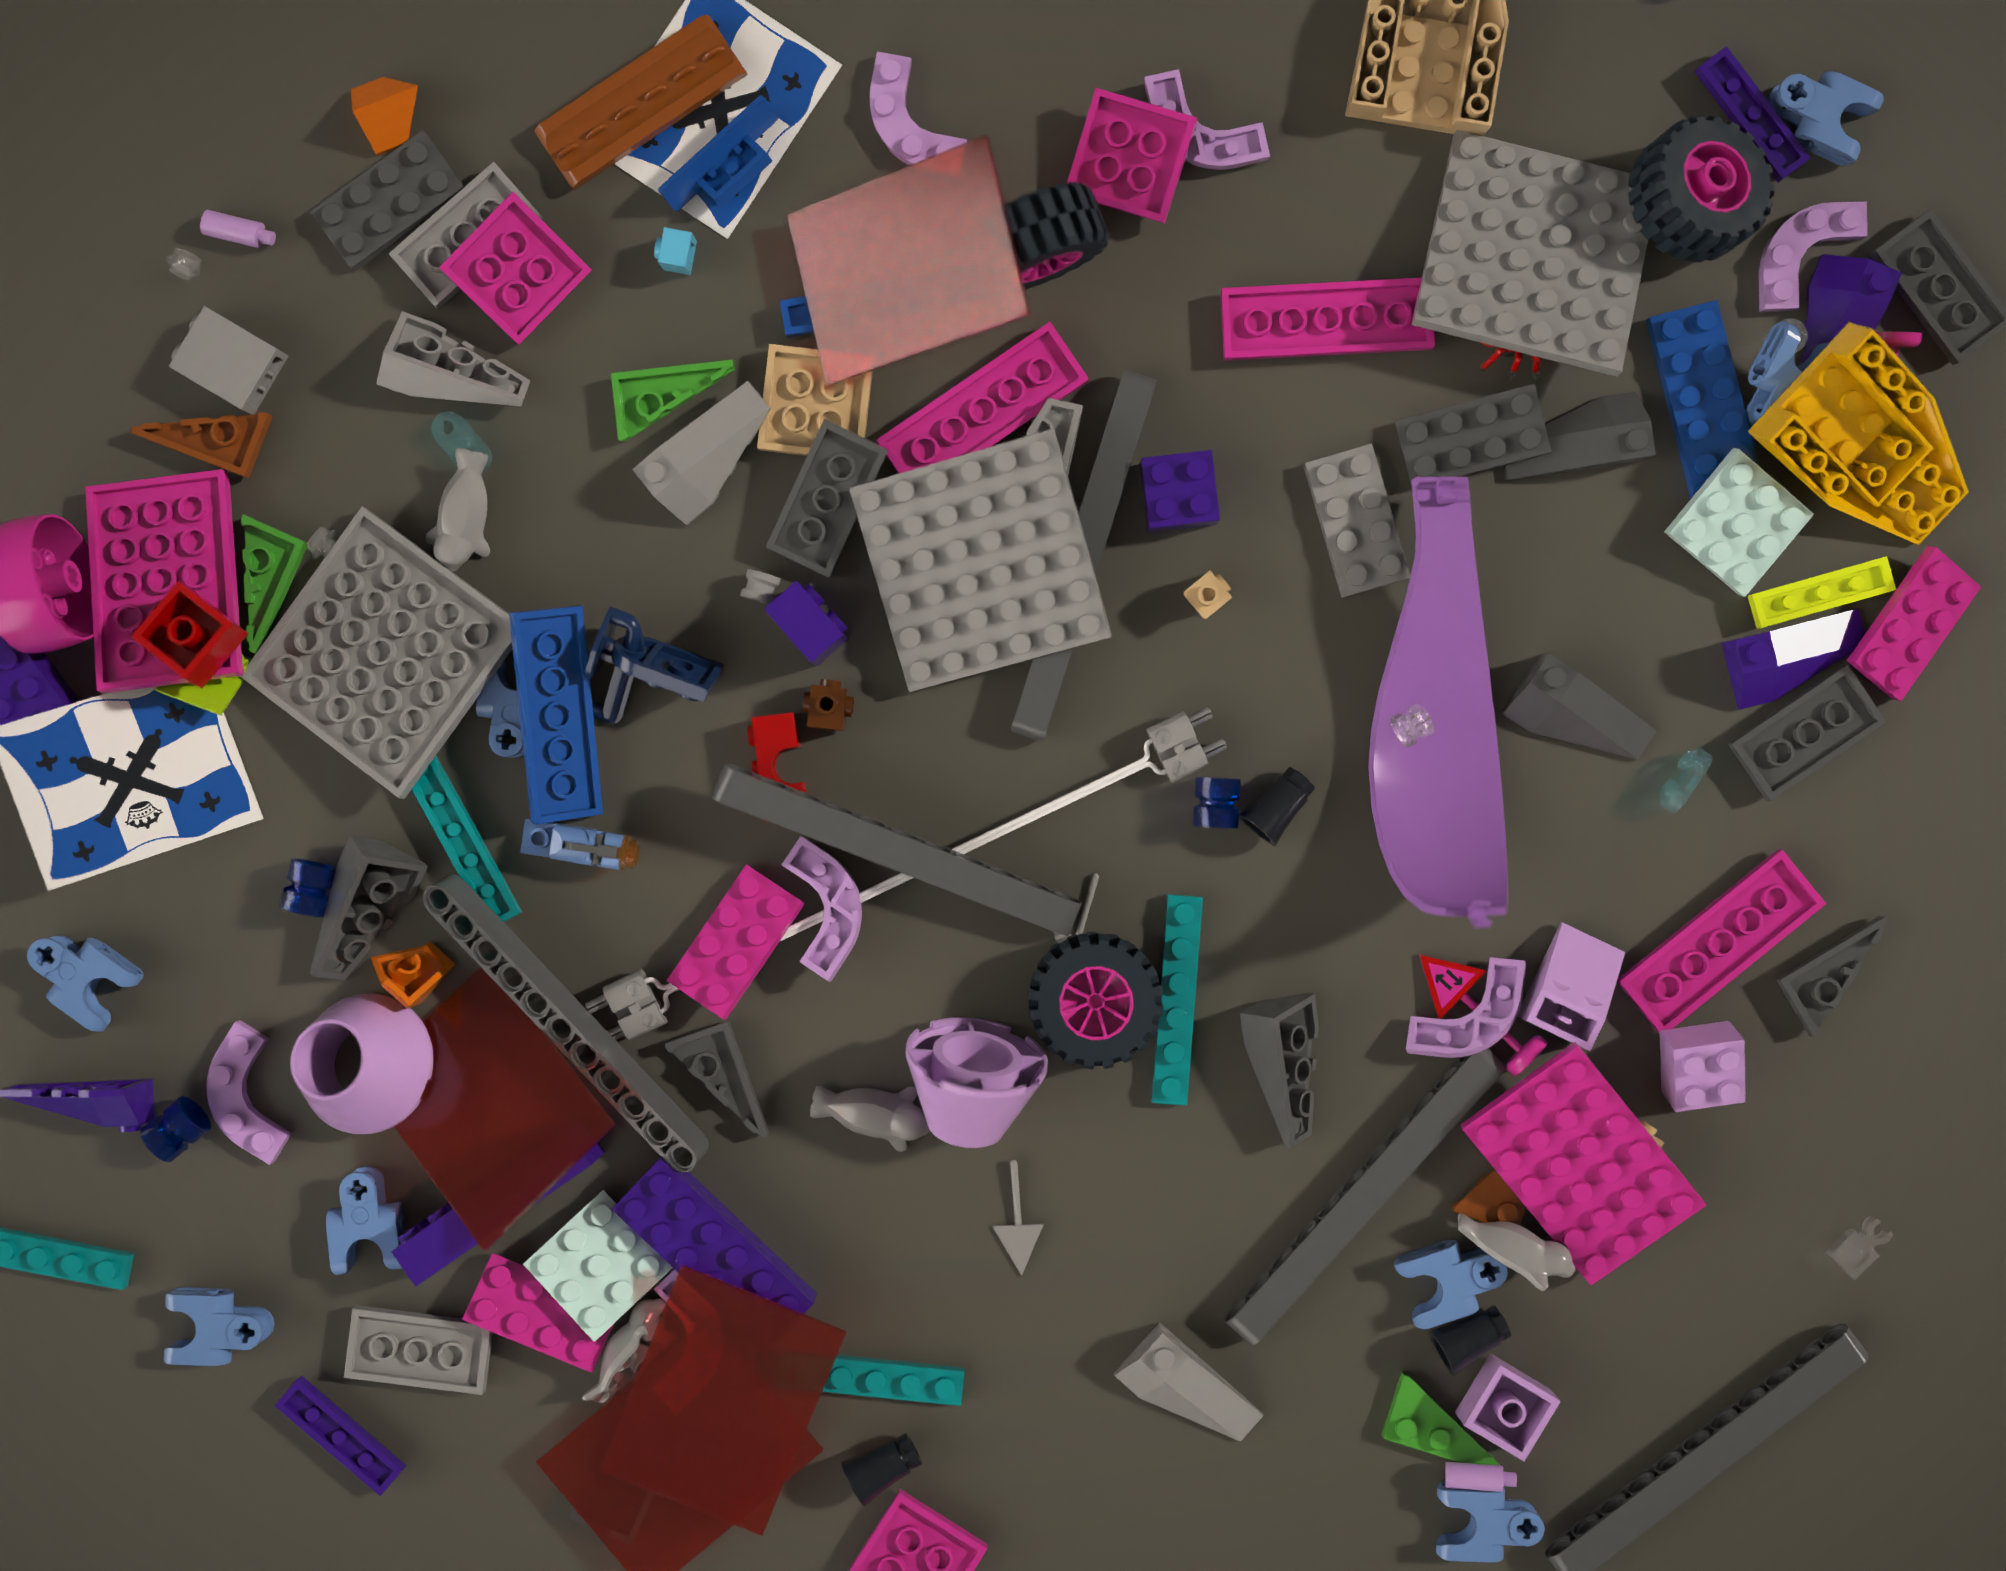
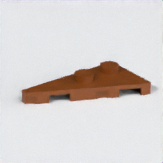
[130,412,273,478]
[1451,1167,1526,1225]

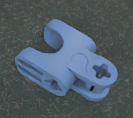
[1767,71,1884,166]
[1746,322,1829,426]
[476,660,524,758]
[27,935,144,1032]
[326,1165,407,1275]
[1394,1240,1508,1329]
[164,1287,275,1366]
[1436,1481,1545,1562]

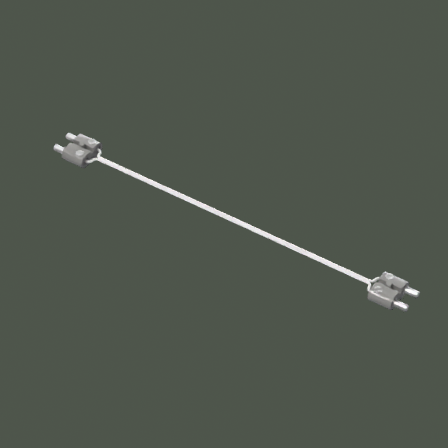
[585,707,1227,1041]

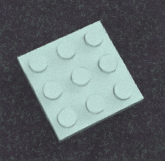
[1664,448,1814,597]
[523,1190,673,1342]

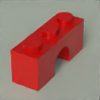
[747,712,807,822]

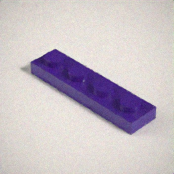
[1694,46,1811,183]
[274,1375,407,1496]

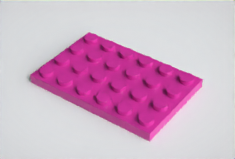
[85,469,243,693]
[1460,1042,1707,1286]

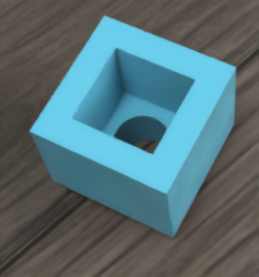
[654,227,697,275]

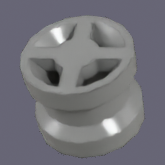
[740,569,781,605]

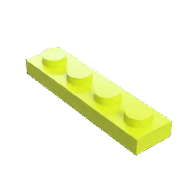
[1747,556,1896,629]

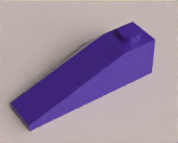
[1801,254,1902,364]
[1721,609,1865,710]
[0,1078,155,1132]

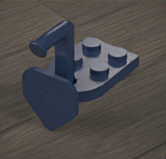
[585,606,724,724]

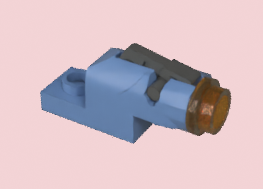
[520,818,640,871]

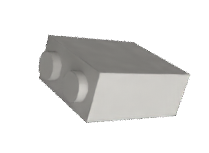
[168,306,289,415]

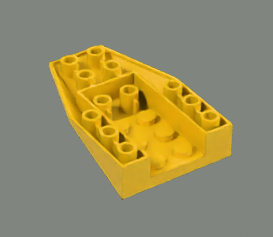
[1748,322,1969,545]

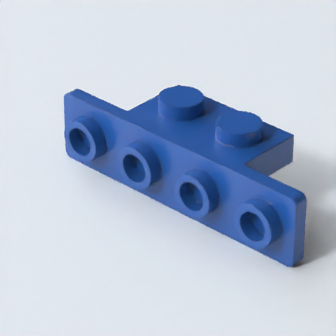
[658,95,778,212]

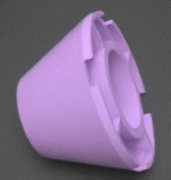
[291,993,433,1134]
[906,1017,1048,1148]

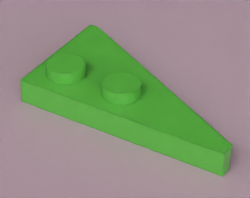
[611,359,735,442]
[241,514,309,654]
[1381,1371,1500,1465]

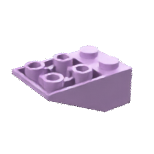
[1517,922,1625,1051]

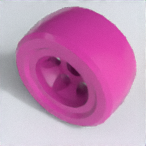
[0,514,94,654]

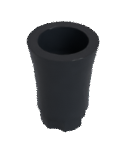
[1238,767,1315,847]
[1429,1305,1512,1376]
[841,1433,922,1506]

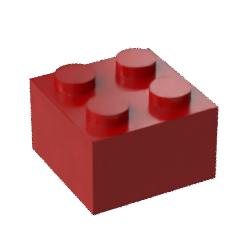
[131,581,249,689]

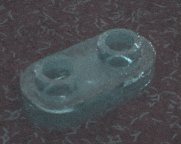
[431,411,492,473]
[1658,748,1713,813]

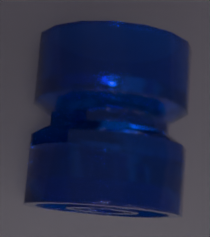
[1193,777,1241,829]
[279,858,336,917]
[140,1096,212,1163]

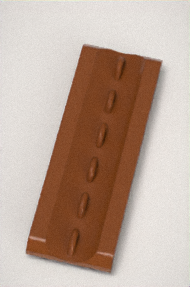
[534,15,748,191]

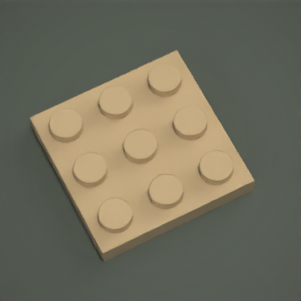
[757,344,874,456]

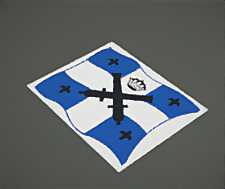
[615,0,842,239]
[0,687,264,891]

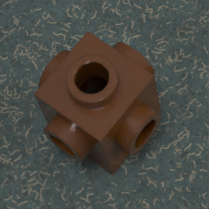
[803,679,854,731]

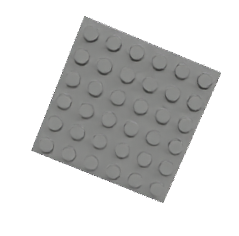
[1411,130,1648,377]
[849,429,1112,692]
[240,506,513,799]

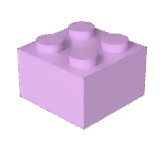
[1659,1021,1746,1112]
[1455,1353,1561,1461]

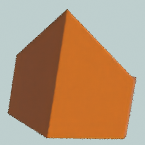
[351,77,418,156]
[370,941,456,1009]

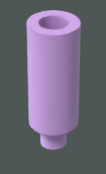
[200,209,276,248]
[1445,1462,1517,1492]

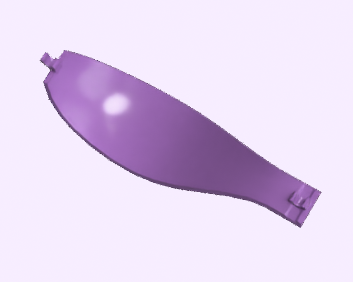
[1368,476,1508,928]

